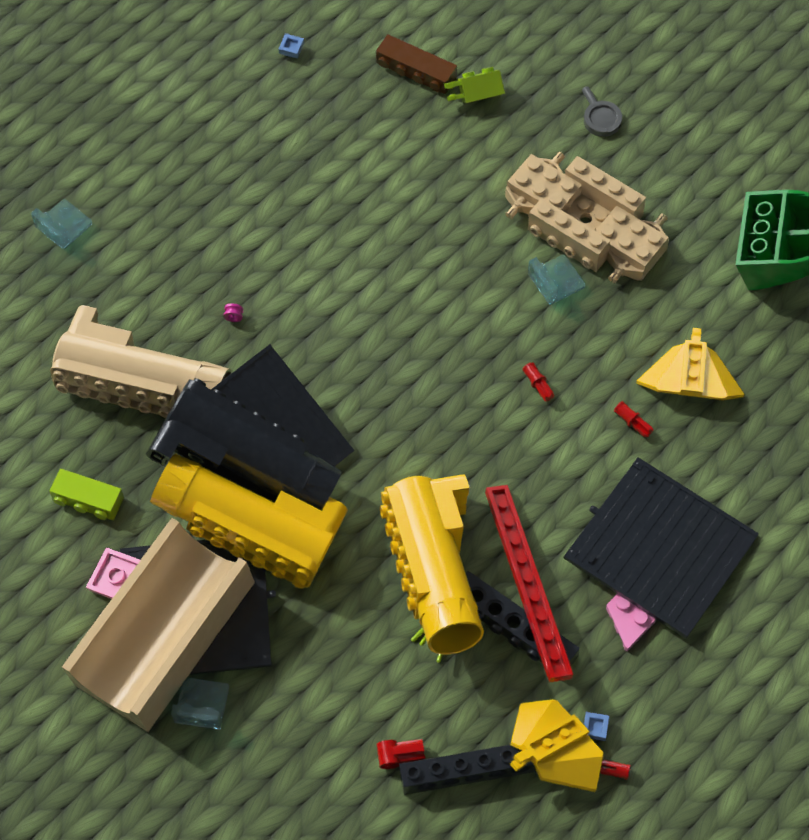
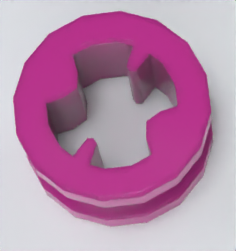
[223,303,244,322]

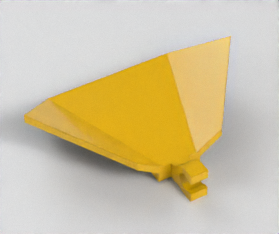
[636,328,745,400]
[510,699,603,792]

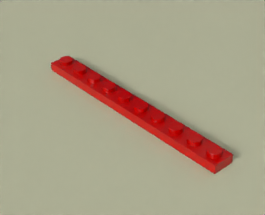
[485,485,573,683]

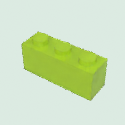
[49,468,124,521]

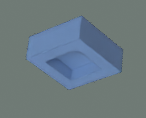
[279,34,304,59]
[584,712,609,741]

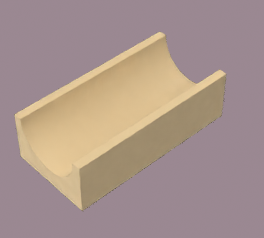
[62,518,255,732]

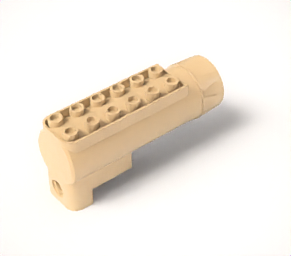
[50,305,232,418]

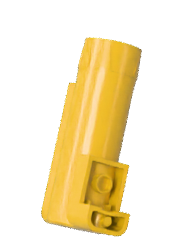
[150,453,348,589]
[380,474,484,655]

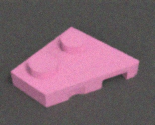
[606,594,656,652]

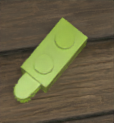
[444,67,505,103]

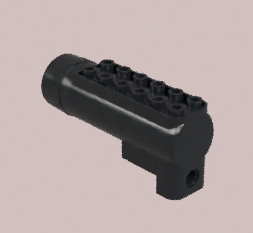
[146,378,342,510]

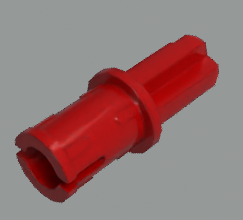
[522,362,554,402]
[614,401,653,437]

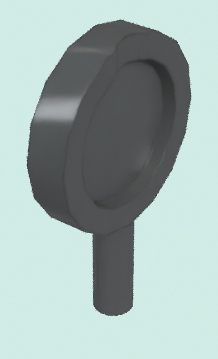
[582,86,622,137]

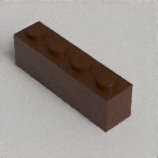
[376,34,457,94]

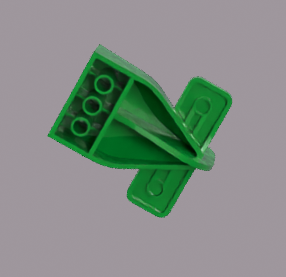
[735,190,809,290]

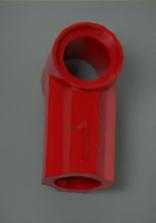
[377,739,425,769]

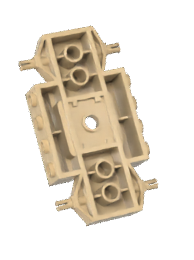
[505,152,669,283]

